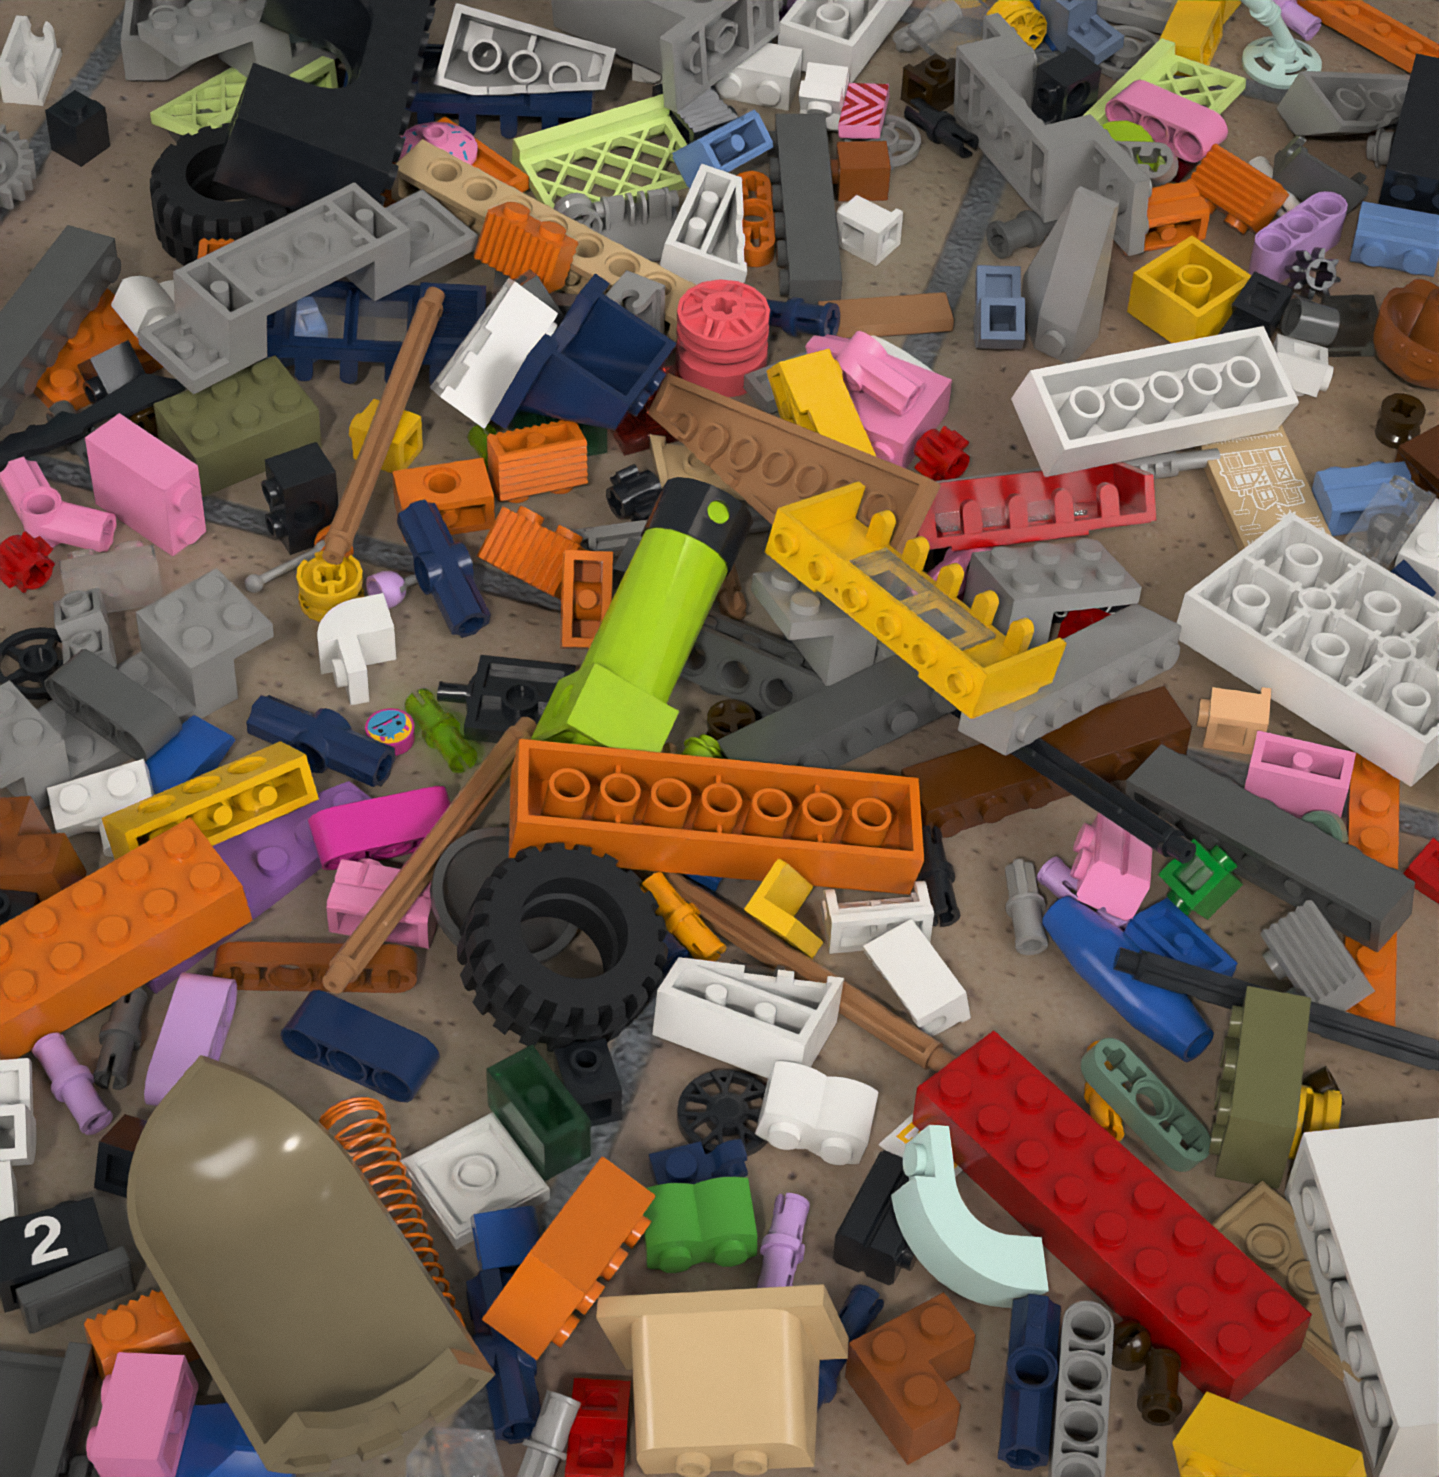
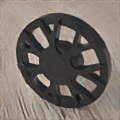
[677,1070,769,1156]

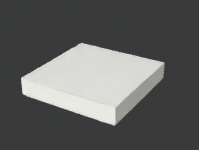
[400,1112,550,1250]

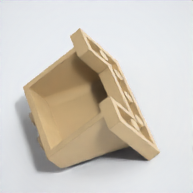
[596,1284,849,1477]

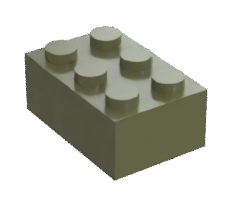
[154,355,322,497]
[1209,986,1311,1189]

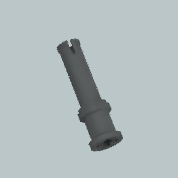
[986,210,1057,259]

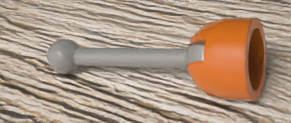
[245,524,354,593]

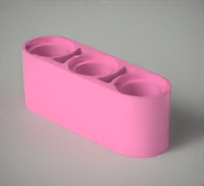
[1105,80,1228,163]

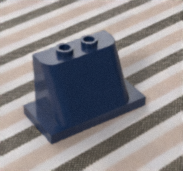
[490,274,677,430]

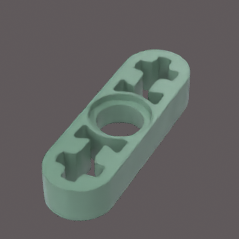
[1081,1038,1210,1172]

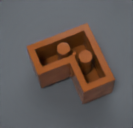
[0,796,87,903]
[845,1292,976,1465]

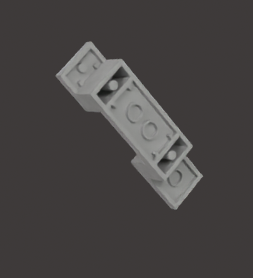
[137,0,338,77]
[954,13,1152,256]
[138,182,478,395]
[751,539,1142,686]
[0,568,274,810]

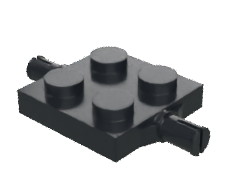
[437,655,576,743]

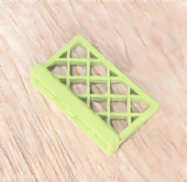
[1083,38,1246,165]
[150,56,338,135]
[511,94,688,217]

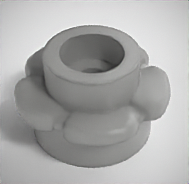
[1367,128,1396,169]

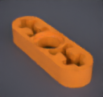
[736,171,775,267]

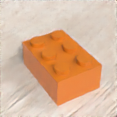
[482,1156,656,1360]

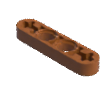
[213,941,419,993]

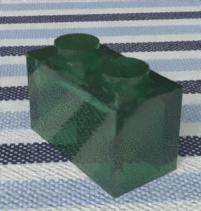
[486,1045,591,1181]

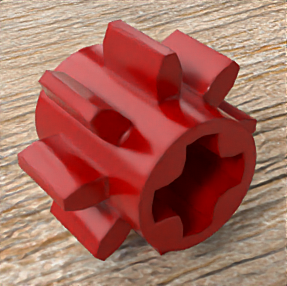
[914,426,970,481]
[0,531,55,593]

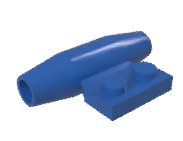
[1042,896,1238,1062]

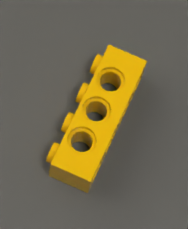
[101,741,319,860]

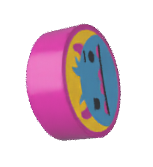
[365,708,415,756]

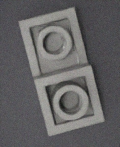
[53,587,117,667]

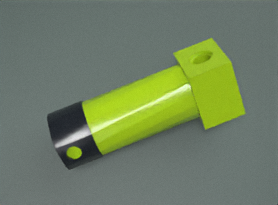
[531,477,753,752]

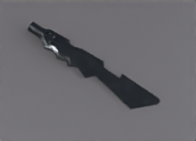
[0,373,187,472]

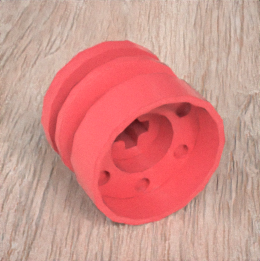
[675,279,770,397]

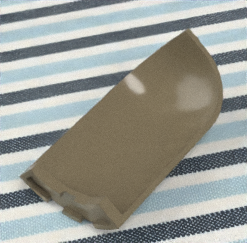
[127,1055,495,1474]

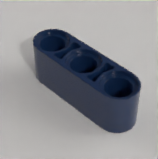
[280,990,440,1103]

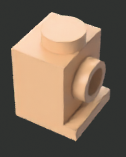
[1196,687,1271,755]

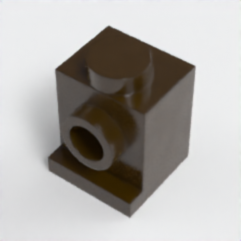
[900,53,956,111]

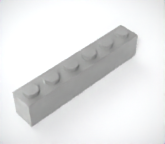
[958,604,1182,756]

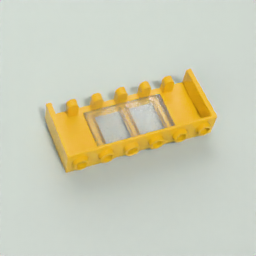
[765,481,1067,719]

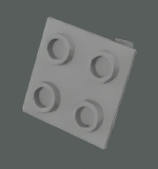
[593,187,679,262]

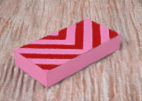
[838,83,890,139]

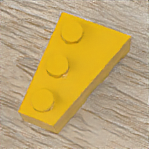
[766,349,876,456]
[1172,1392,1366,1477]

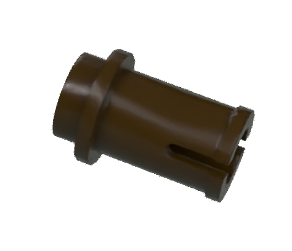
[1137,1348,1183,1426]

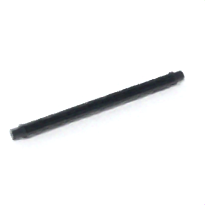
[950,709,1196,864]
[1113,947,1439,1071]

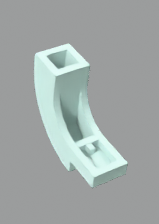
[891,1125,1049,1308]

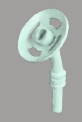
[1239,0,1322,89]

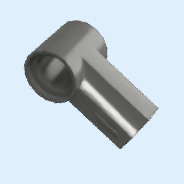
[1277,292,1340,346]

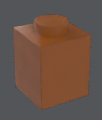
[830,141,891,201]

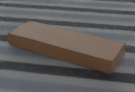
[818,292,954,338]

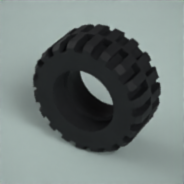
[149,123,295,266]
[457,842,668,1052]

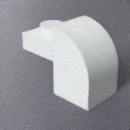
[799,62,849,132]
[317,593,396,705]
[0,1058,36,1166]

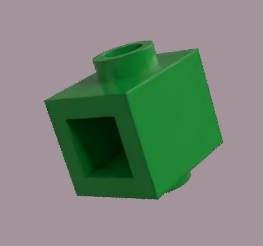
[1158,839,1243,920]

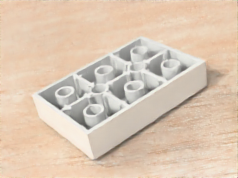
[1177,512,1439,787]

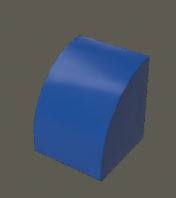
[470,1206,541,1272]

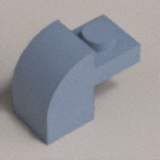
[1040,0,1124,65]
[973,265,1025,350]

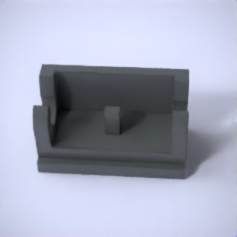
[1272,135,1369,215]

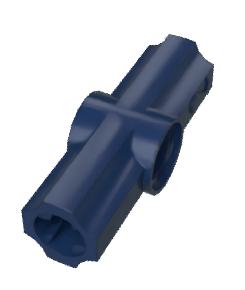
[397,499,491,638]
[246,695,396,787]
[466,1268,541,1444]
[998,1294,1061,1471]

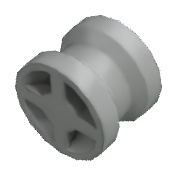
[553,193,603,234]

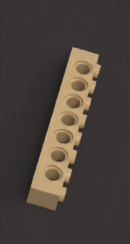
[391,139,696,352]

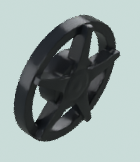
[0,627,63,701]

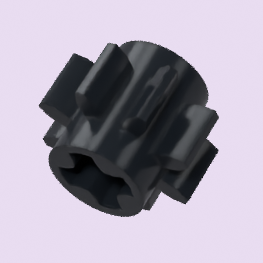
[1285,247,1341,300]
[606,464,662,522]

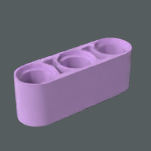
[1248,191,1348,283]
[144,972,237,1106]

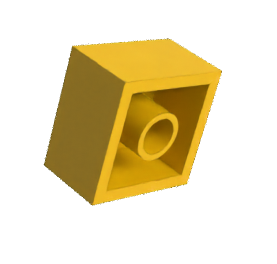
[1127,235,1252,343]

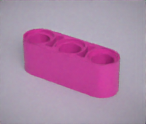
[308,786,451,870]

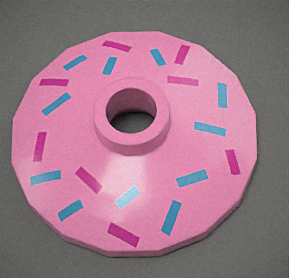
[398,122,478,165]

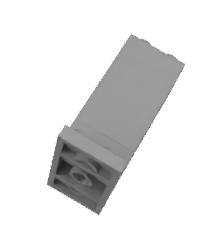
[551,0,780,113]

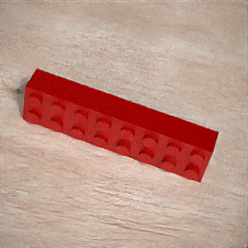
[912,1030,1312,1403]

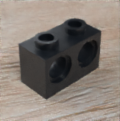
[1032,48,1102,125]

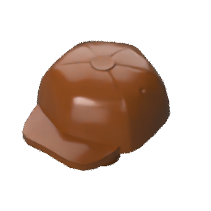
[1373,279,1439,390]

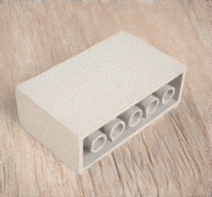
[1284,1118,1439,1477]

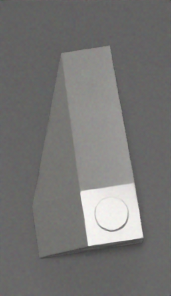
[434,3,616,96]
[1276,71,1410,137]
[1021,186,1119,363]

